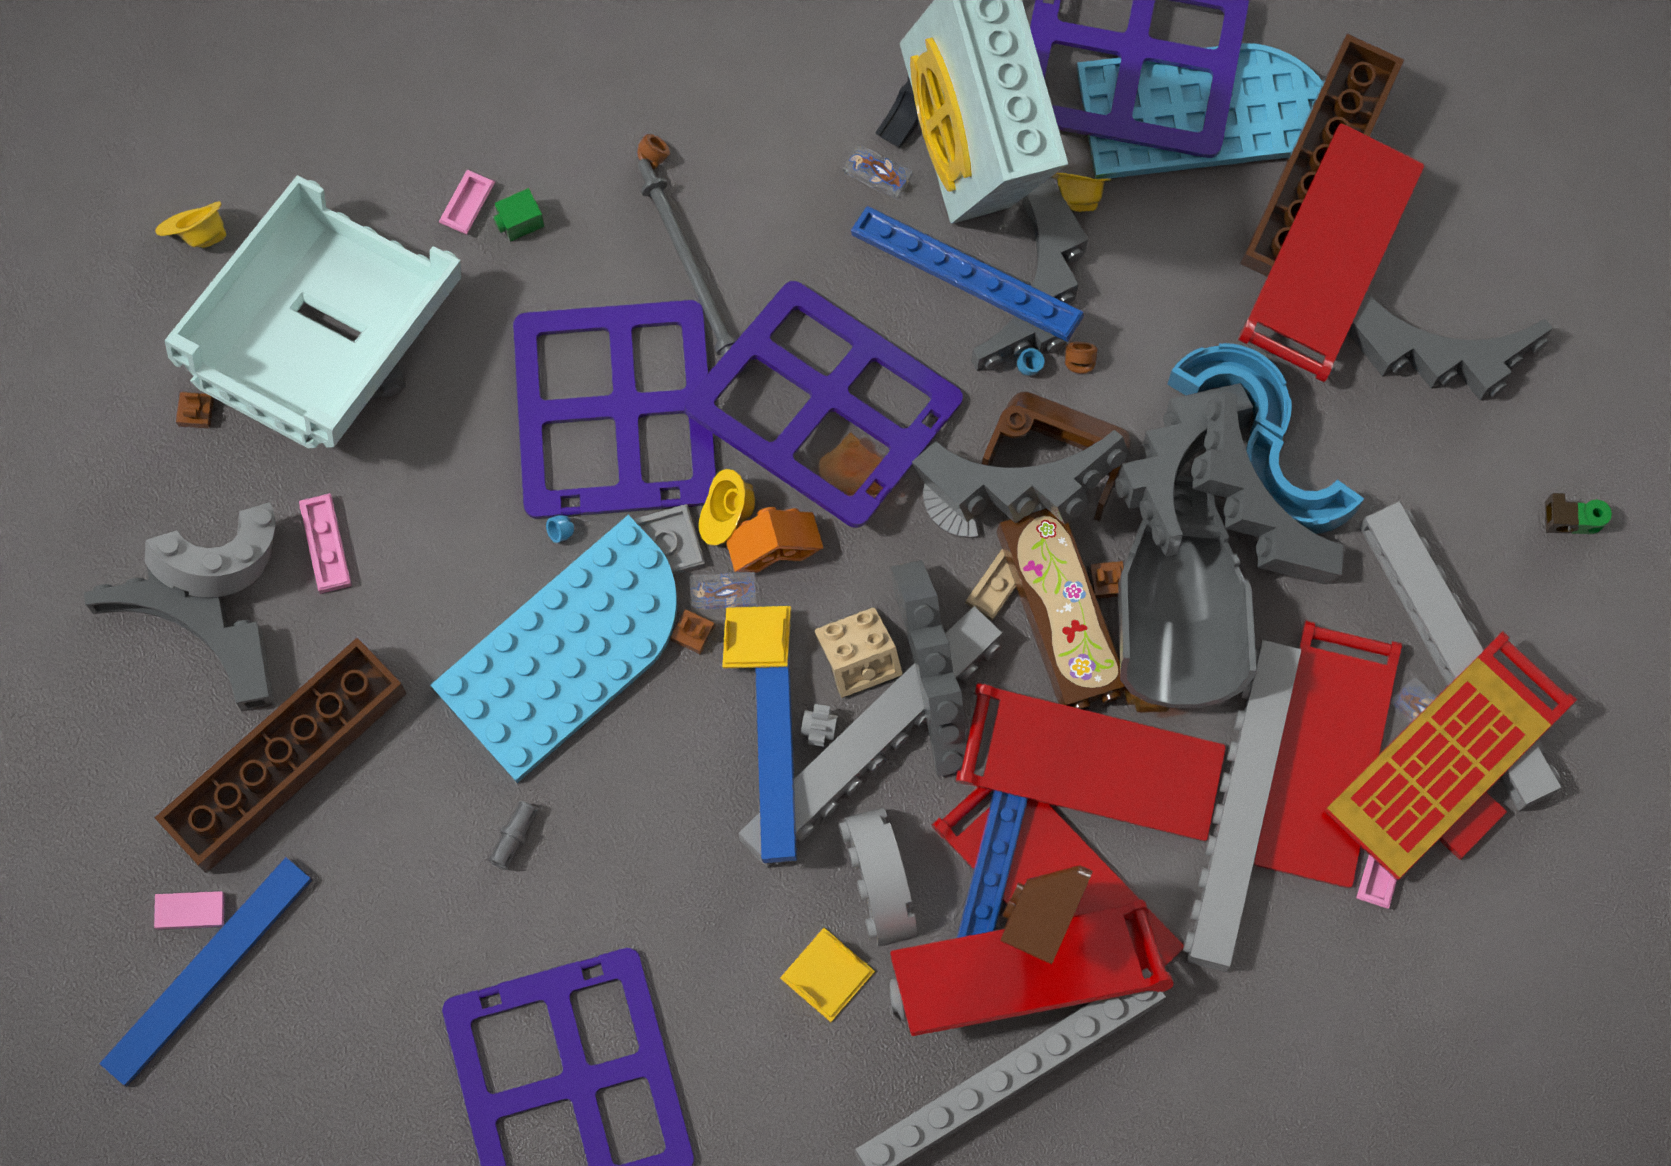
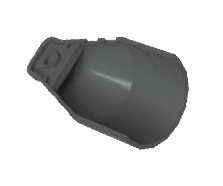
[1118,476,1257,708]

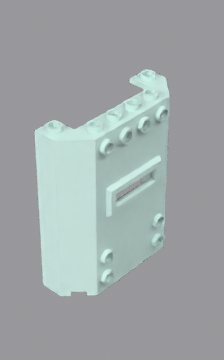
[164,175,461,449]

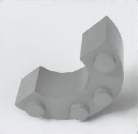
[144,502,275,598]
[839,808,917,947]

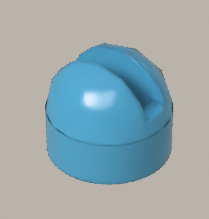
[1017,348,1044,376]
[546,515,574,543]

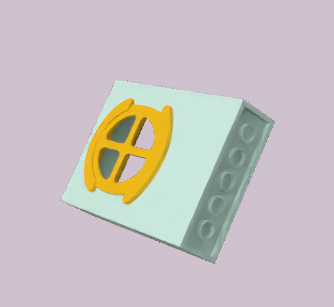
[899,0,1068,224]

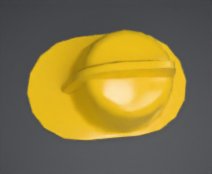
[1050,173,1111,212]
[155,201,226,248]
[699,469,755,546]

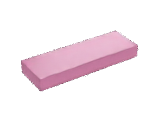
[299,493,352,594]

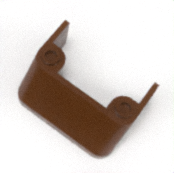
[982,392,1131,522]
[1000,865,1093,965]

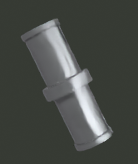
[488,801,538,870]

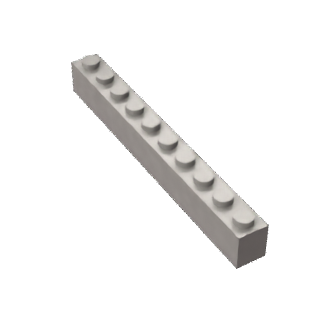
[1360,501,1561,811]
[739,606,1002,868]
[1183,640,1301,972]
[855,968,1166,1166]

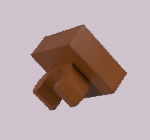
[176,392,214,428]
[1090,561,1124,599]
[670,609,715,654]

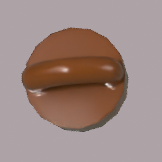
[637,134,670,169]
[1065,342,1098,374]

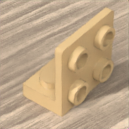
[815,608,903,698]

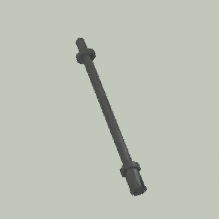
[638,159,749,378]

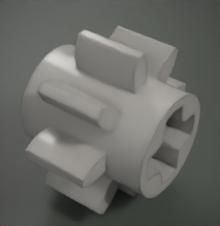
[801,704,838,747]

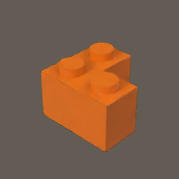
[726,507,824,573]

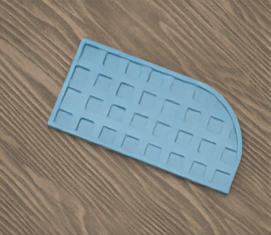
[1076,43,1323,179]
[430,514,677,783]

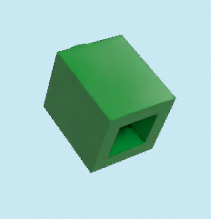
[493,188,545,242]

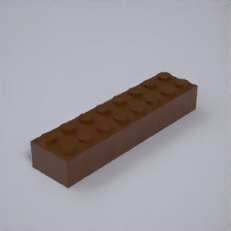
[1240,34,1404,276]
[154,637,407,873]

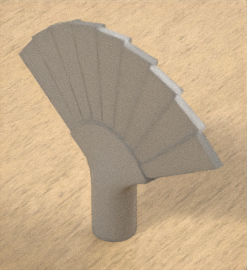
[923,484,978,538]

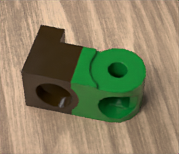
[1545,493,1612,534]

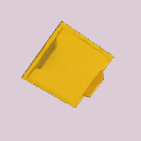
[722,606,791,668]
[780,928,875,1022]

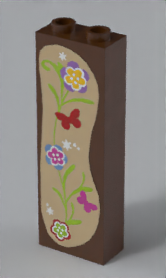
[996,508,1126,710]

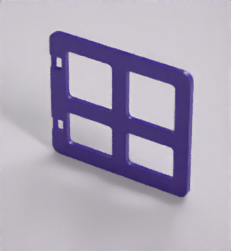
[1030,0,1249,158]
[684,281,963,528]
[513,300,716,519]
[442,948,694,1166]

